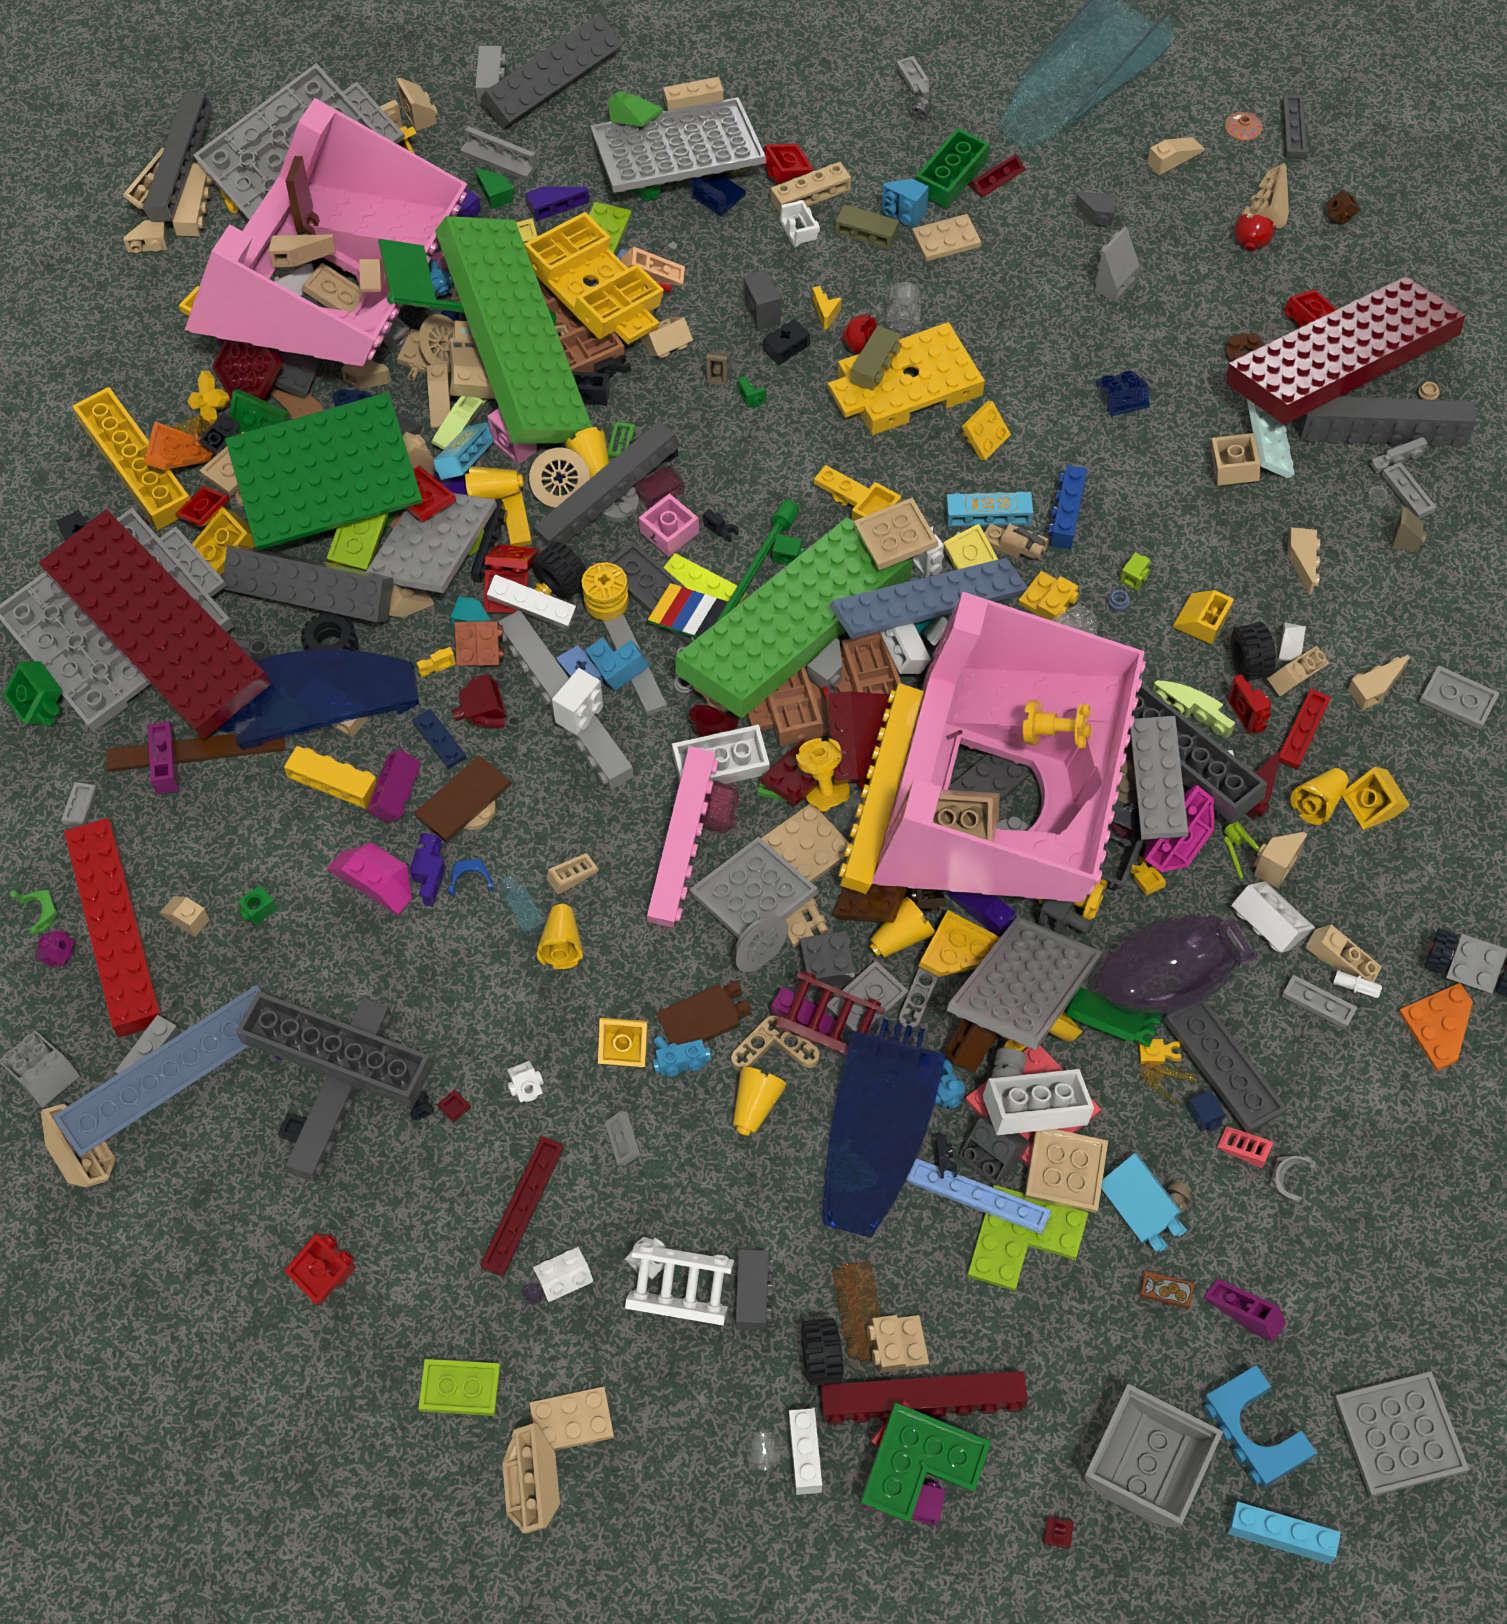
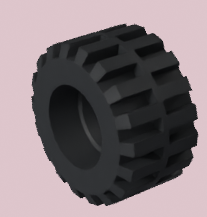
[533,541,587,599]
[301,612,359,671]
[1230,622,1276,681]
[801,1318,843,1386]

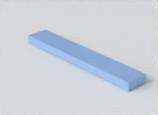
[907,1158,1052,1235]

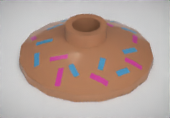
[1225,112,1263,140]

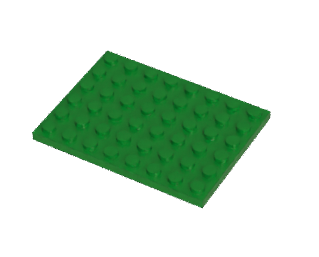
[225,392,423,551]

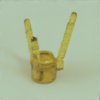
[1142,1061,1198,1105]

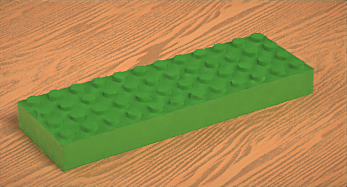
[435,216,592,444]
[675,517,913,718]

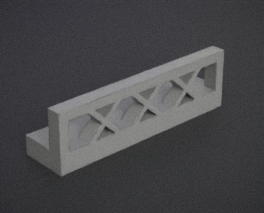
[460,126,537,181]

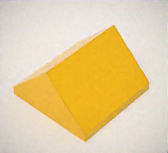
[598,1018,649,1067]

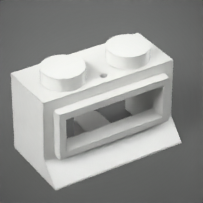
[779,200,820,247]
[913,526,944,577]

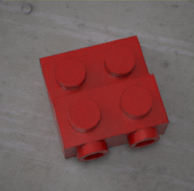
[762,143,814,183]
[1283,289,1338,328]
[484,567,529,615]
[1227,674,1272,734]
[284,1234,356,1305]

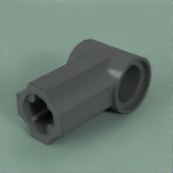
[231,637,272,665]

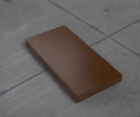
[414,755,511,843]

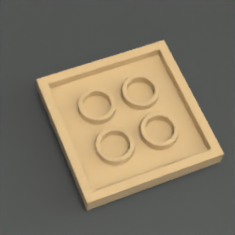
[854,498,939,570]
[761,804,849,883]
[1024,1129,1108,1213]

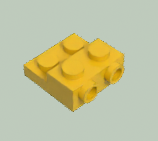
[1018,571,1079,622]

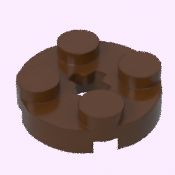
[1225,333,1265,363]

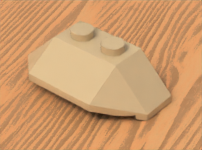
[123,147,164,209]
[41,1104,116,1187]
[502,1423,560,1534]

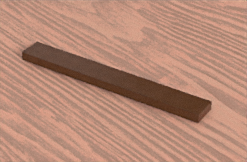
[106,728,286,772]

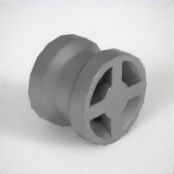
[909,97,932,122]

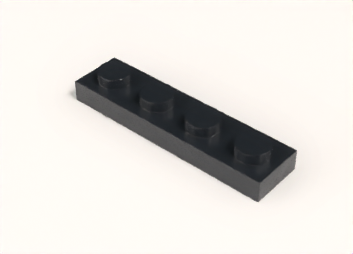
[471,500,508,583]

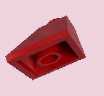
[175,486,230,527]

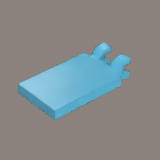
[1101,1153,1188,1252]

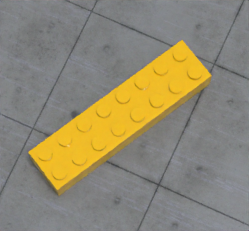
[72,387,190,531]

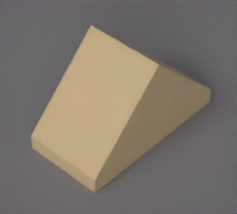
[359,259,385,292]

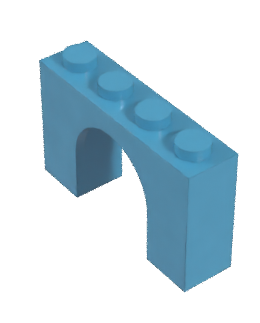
[1203,1365,1317,1490]

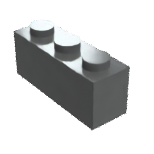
[736,1250,773,1330]

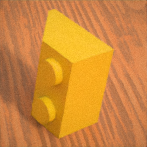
[1342,767,1410,830]

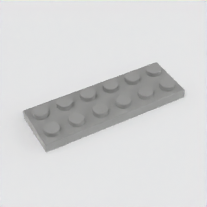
[1130,716,1188,840]

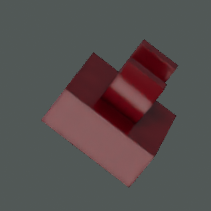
[1044,1516,1074,1549]

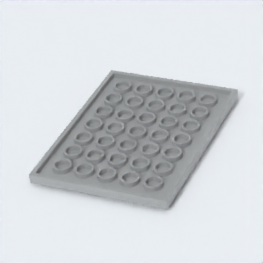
[590,97,766,193]

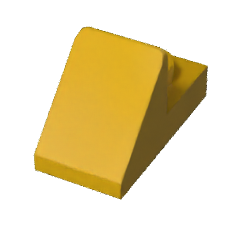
[812,286,841,330]

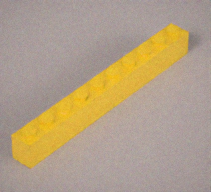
[838,683,924,894]

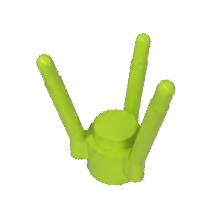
[1223,821,1261,879]

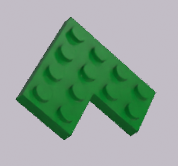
[860,1403,991,1523]

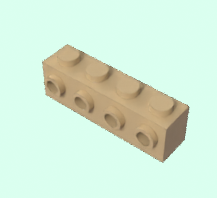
[771,162,851,214]
[173,163,213,237]

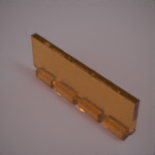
[833,1261,881,1362]

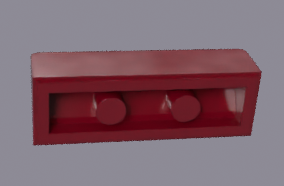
[968,153,1026,198]

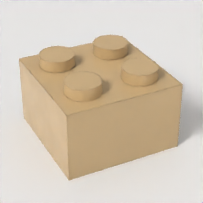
[1211,433,1260,486]

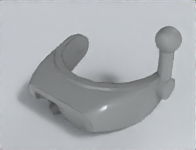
[1269,1156,1316,1203]

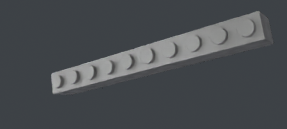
[499,610,633,790]

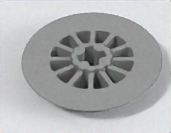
[736,916,788,972]

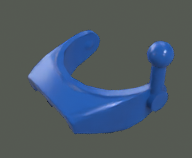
[447,859,494,896]

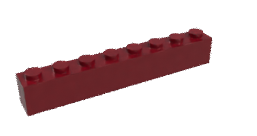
[821,1371,1028,1425]

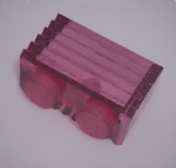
[635,465,685,510]
[701,780,740,834]

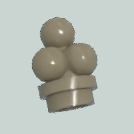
[1167,1181,1192,1213]

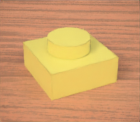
[516,218,537,242]

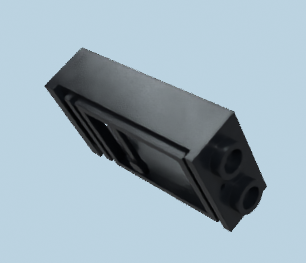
[1101,800,1143,891]

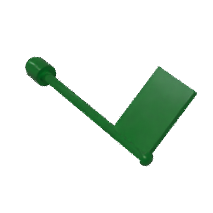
[378,239,556,326]

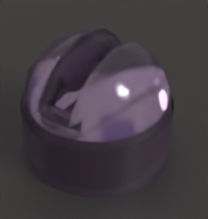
[521,1283,543,1306]

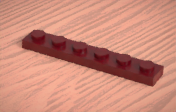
[480,1136,564,1277]

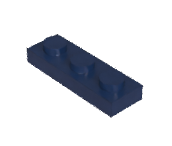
[412,709,467,770]

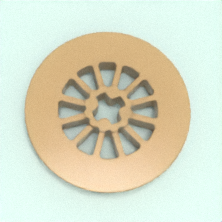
[419,314,454,372]
[529,448,590,508]

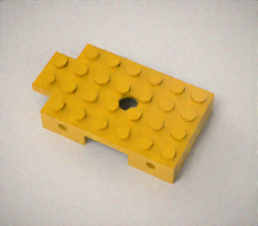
[524,212,664,344]
[828,322,985,435]

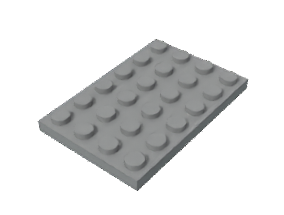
[366,493,497,593]

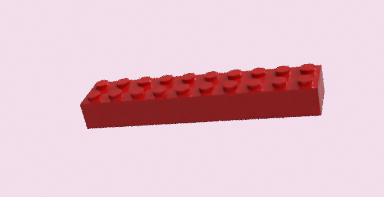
[64,818,163,1038]

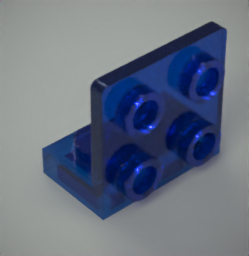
[691,173,746,216]
[1096,371,1150,416]

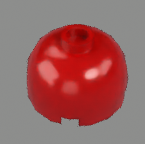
[1234,214,1276,251]
[843,314,877,354]

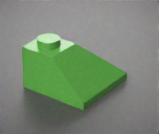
[608,91,663,127]

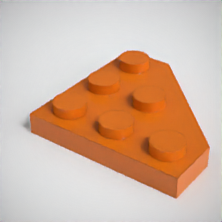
[143,422,213,470]
[1398,983,1473,1071]

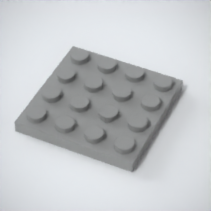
[689,836,819,938]
[1334,1371,1469,1497]

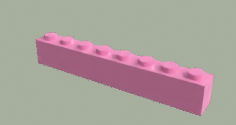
[647,746,719,928]

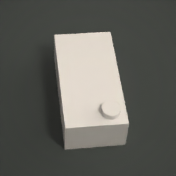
[672,725,770,787]
[983,1069,1094,1135]

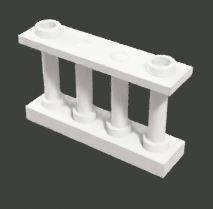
[625,1242,734,1325]

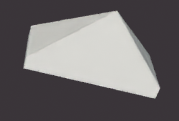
[1278,623,1306,662]

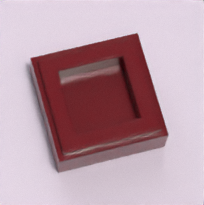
[437,1090,471,1123]

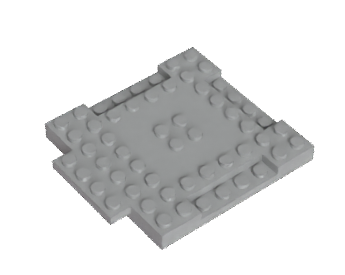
[193,63,405,220]
[0,508,234,733]

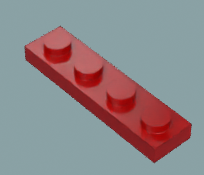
[1279,689,1331,770]

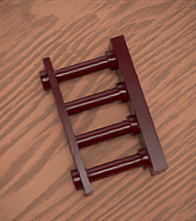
[774,971,886,1063]

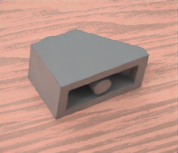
[807,638,842,690]

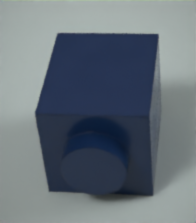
[1187,1090,1225,1132]

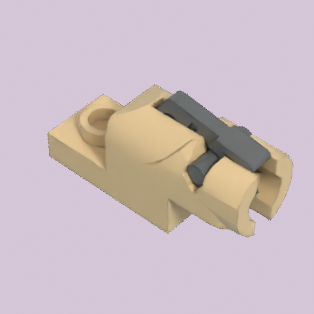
[984,523,1049,559]

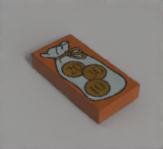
[1140,1271,1195,1309]

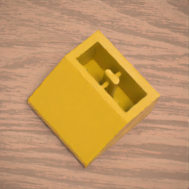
[1173,590,1234,645]

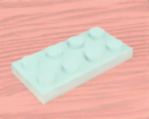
[1247,399,1295,478]

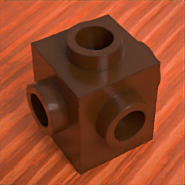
[1325,189,1361,224]

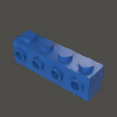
[1048,465,1087,550]

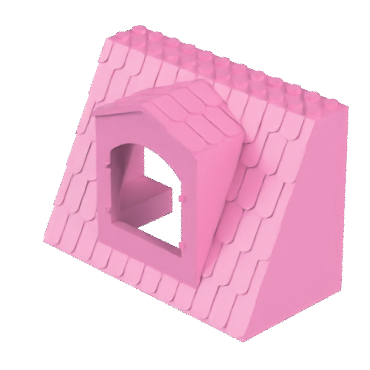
[185,98,467,366]
[872,592,1146,902]

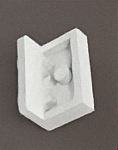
[533,1247,593,1302]

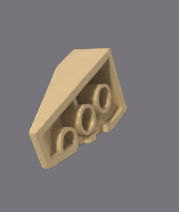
[1242,163,1289,229]

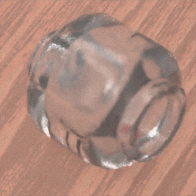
[746,1431,781,1470]

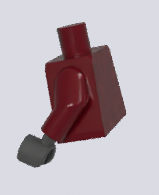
[452,671,519,732]

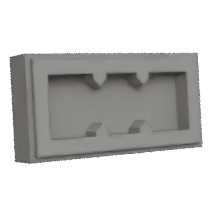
[61,782,98,827]

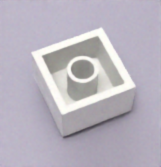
[552,668,603,735]

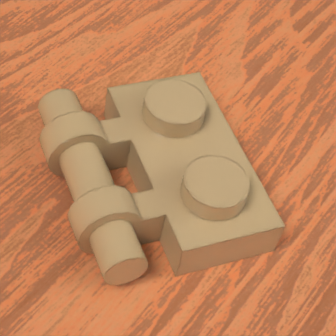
[785,898,829,948]

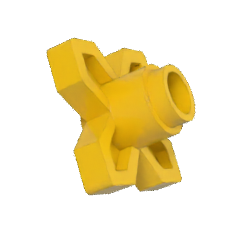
[188,371,229,428]

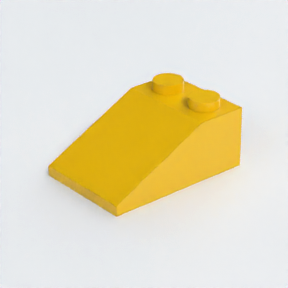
[192,507,255,575]

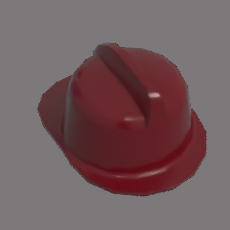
[689,705,738,737]

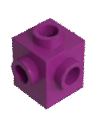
[34,930,75,968]

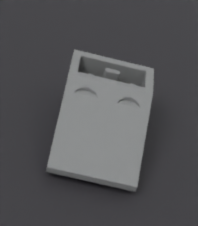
[1095,227,1140,302]
[0,1030,80,1108]

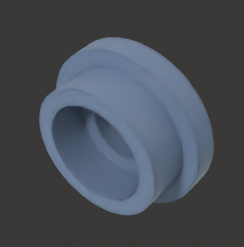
[1108,590,1130,611]

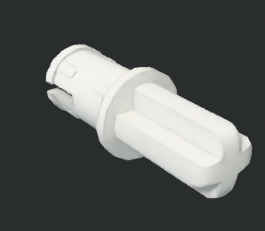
[1333,970,1382,998]

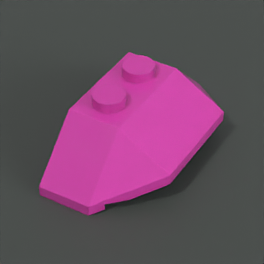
[1143,785,1214,872]
[327,843,412,915]

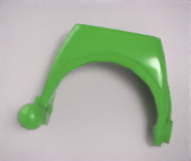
[10,890,58,935]

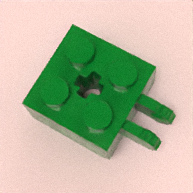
[2,661,63,726]

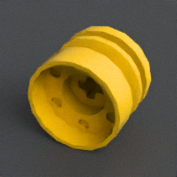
[582,562,629,621]

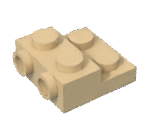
[867,1315,929,1373]

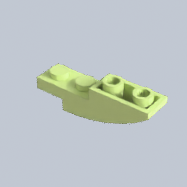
[431,396,490,450]
[1152,680,1235,739]

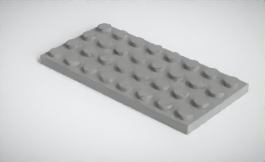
[947,916,1102,1050]

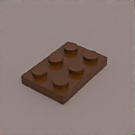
[832,884,908,923]

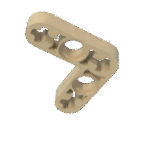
[731,1015,820,1071]

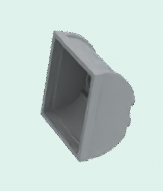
[1084,1384,1223,1527]

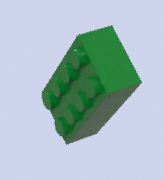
[915,127,990,209]

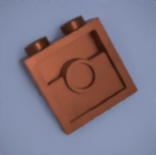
[454,620,504,666]

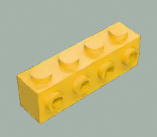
[284,746,377,809]

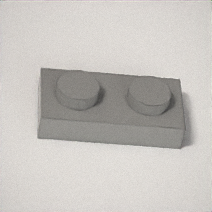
[605,1111,640,1166]

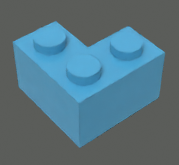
[586,637,651,691]

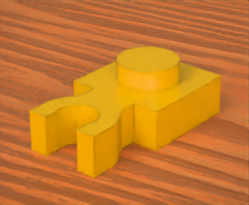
[416,647,456,678]
[1130,856,1166,895]
[1139,1039,1181,1064]

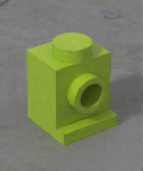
[1120,552,1151,591]

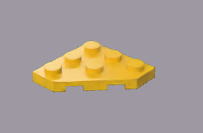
[918,910,1001,977]

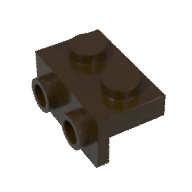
[908,888,946,911]

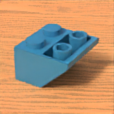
[881,179,929,228]

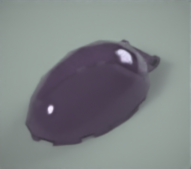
[1098,915,1258,1015]

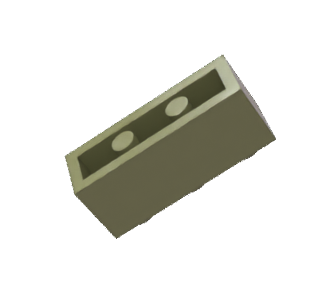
[835,204,899,250]
[851,325,902,391]

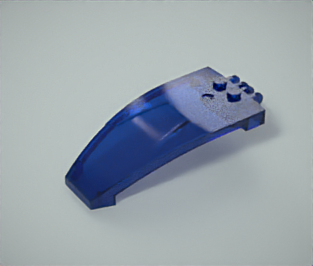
[220,649,419,750]
[822,1019,947,1238]

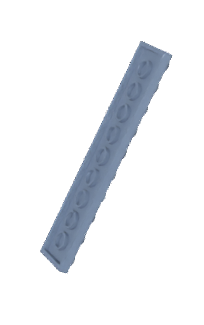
[830,557,1028,639]
[52,985,261,1157]

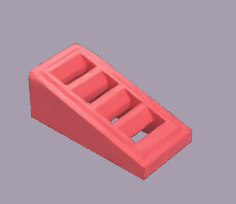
[1217,1126,1273,1168]

